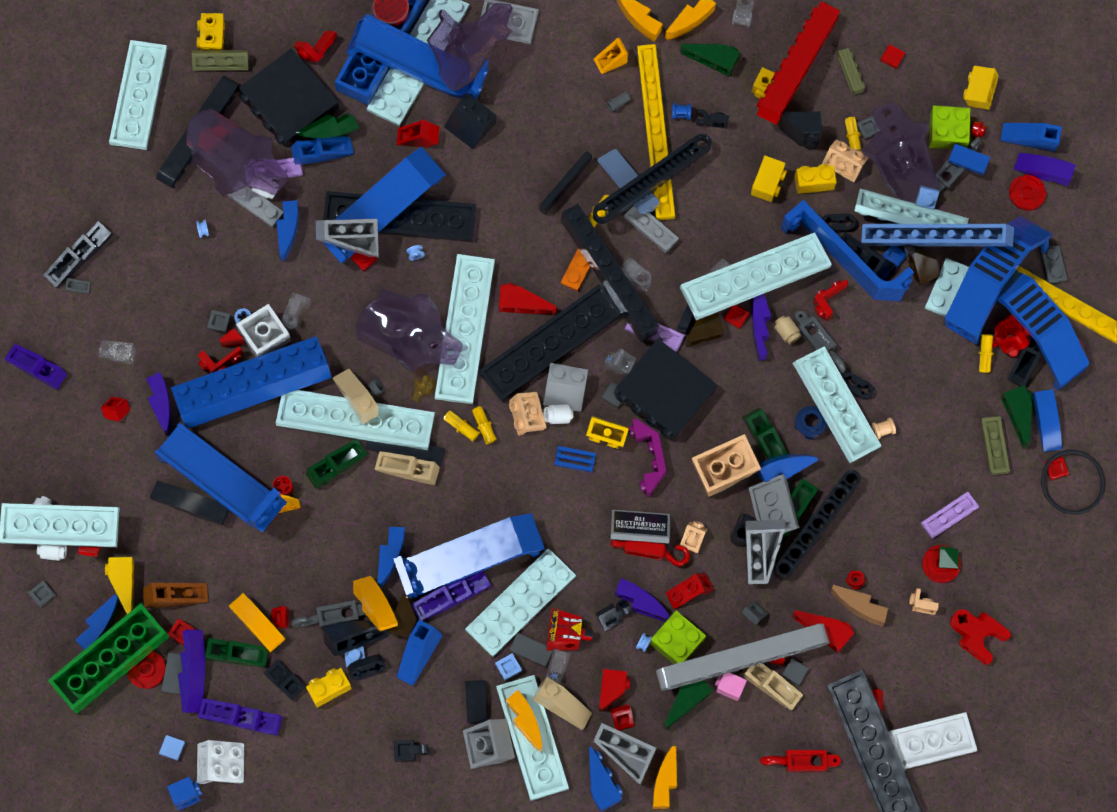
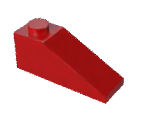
[499,283,556,315]
[792,610,854,653]

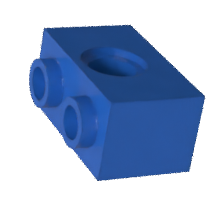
[167,777,202,810]

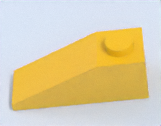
[105,557,134,614]

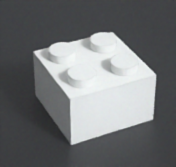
[236,304,291,357]

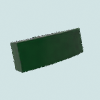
[296,113,359,138]
[742,408,788,460]
[305,439,367,489]
[782,478,819,541]
[204,638,268,667]

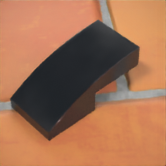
[263,659,306,701]
[465,680,487,723]

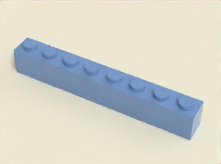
[861,224,1014,247]

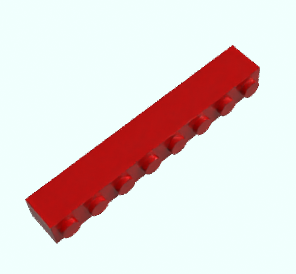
[756,1,841,125]

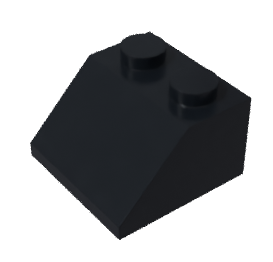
[444,93,496,149]
[780,111,822,149]

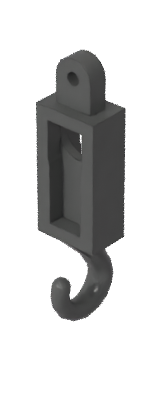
[930,137,982,194]
[795,311,846,373]
[291,600,367,629]

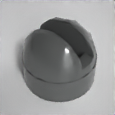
[367,378,384,395]

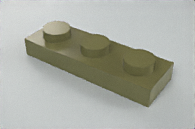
[192,50,249,71]
[980,416,1010,475]

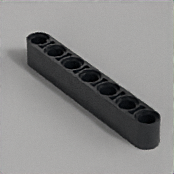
[156,76,241,188]
[774,470,861,580]

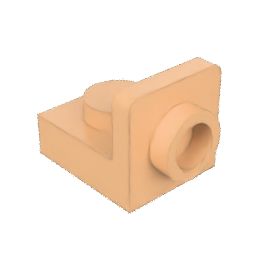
[680,521,708,553]
[909,588,939,615]

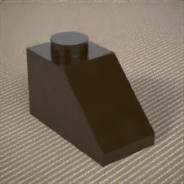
[904,245,940,285]
[686,312,724,347]
[387,593,417,641]

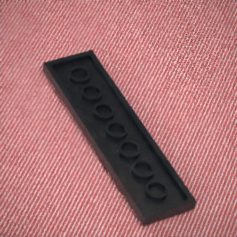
[323,191,476,242]
[479,284,622,402]
[827,670,923,812]

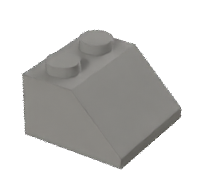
[543,363,588,412]
[463,719,515,769]

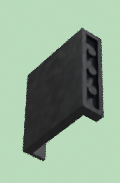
[239,48,339,148]
[613,338,718,441]

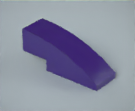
[1013,153,1076,186]
[5,344,67,390]
[146,372,171,436]
[615,578,670,622]

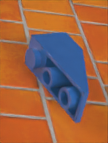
[1000,123,1062,152]
[397,620,443,686]
[589,746,623,812]

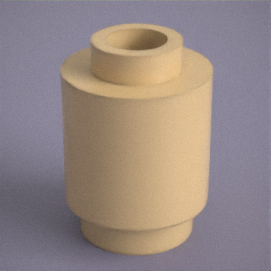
[774,316,801,345]

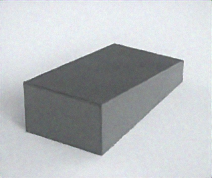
[65,278,91,294]

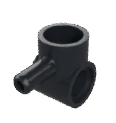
[730,513,757,547]

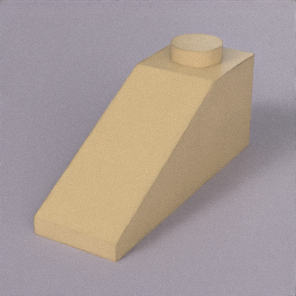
[333,369,379,424]
[532,677,592,730]

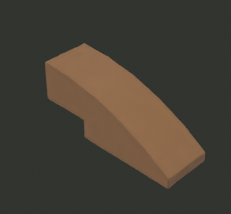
[830,585,888,626]

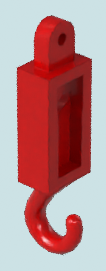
[610,540,690,567]
[759,750,841,772]

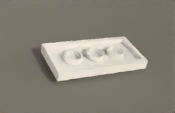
[890,712,977,769]

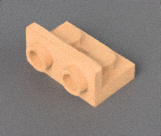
[822,140,868,182]
[509,392,547,436]

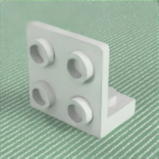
[197,740,244,784]

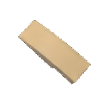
[375,451,440,485]
[740,663,803,710]

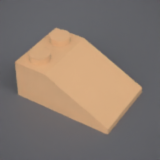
[692,434,761,497]

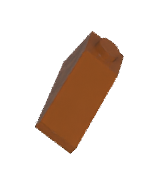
[143,583,208,608]

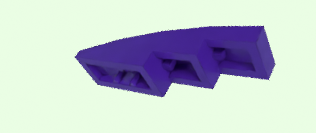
[752,294,771,361]
[411,571,492,621]
[178,629,205,713]
[198,698,283,736]

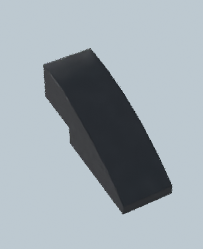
[1007,335,1042,386]

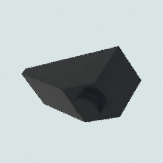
[841,232,895,280]
[323,620,388,656]

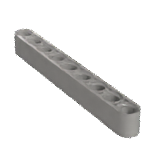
[656,624,830,691]

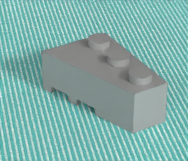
[316,219,379,257]
[745,519,786,584]
[594,723,657,785]

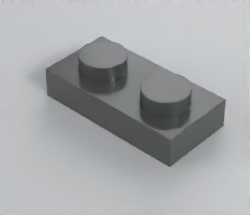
[1040,245,1067,284]

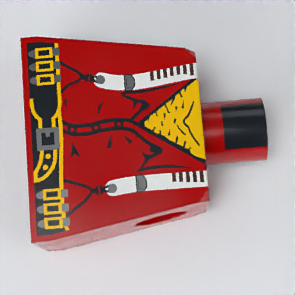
[546,608,593,651]

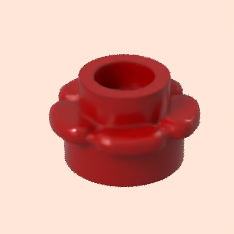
[971,121,986,138]
[846,570,866,589]

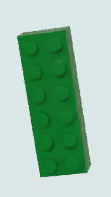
[48,604,169,714]

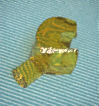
[411,375,435,402]

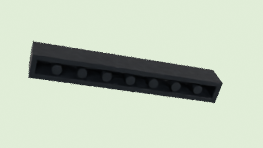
[560,204,659,343]

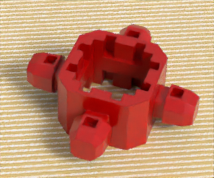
[992,314,1030,357]

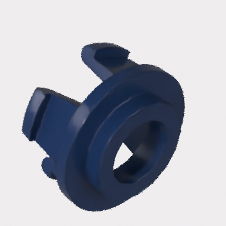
[795,406,827,439]

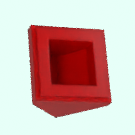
[271,606,289,628]

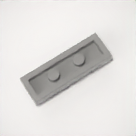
[228,180,284,228]
[624,206,679,253]

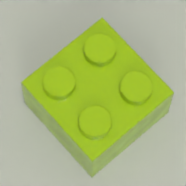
[929,105,970,149]
[650,611,706,664]

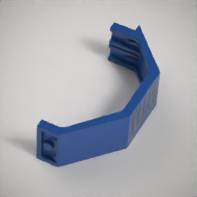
[945,216,1053,345]
[996,270,1090,391]

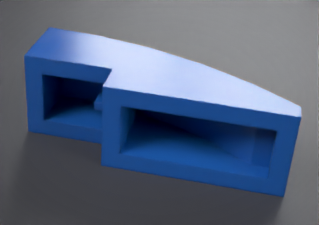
[291,137,354,165]
[277,200,299,261]
[1032,389,1062,452]
[756,454,818,482]
[378,527,405,587]
[76,595,120,650]

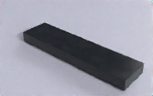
[540,151,592,215]
[366,441,445,467]

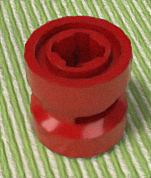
[273,476,293,496]

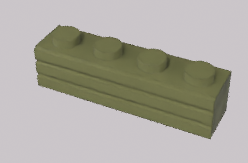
[837,48,865,95]

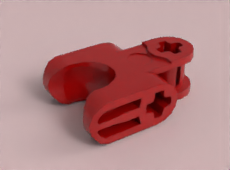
[950,609,1011,665]

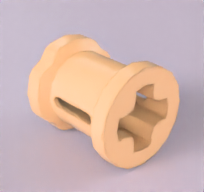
[872,418,896,439]

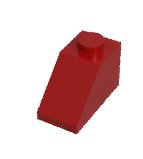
[396,120,440,148]
[599,669,630,712]

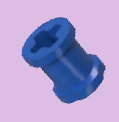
[671,103,691,120]

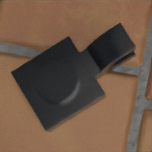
[696,109,729,129]
[595,599,632,631]
[394,740,429,762]

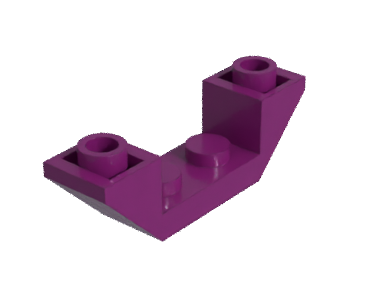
[629,419,666,497]

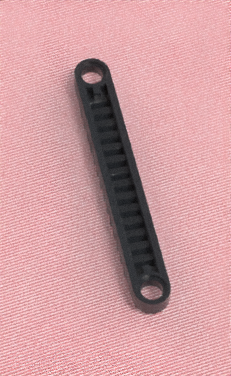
[593,134,712,224]

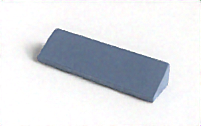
[597,149,659,214]

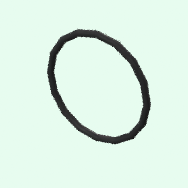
[1041,449,1105,515]

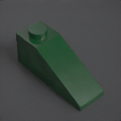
[680,44,740,77]
[1001,385,1033,449]
[663,680,713,730]

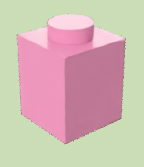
[715,673,747,701]

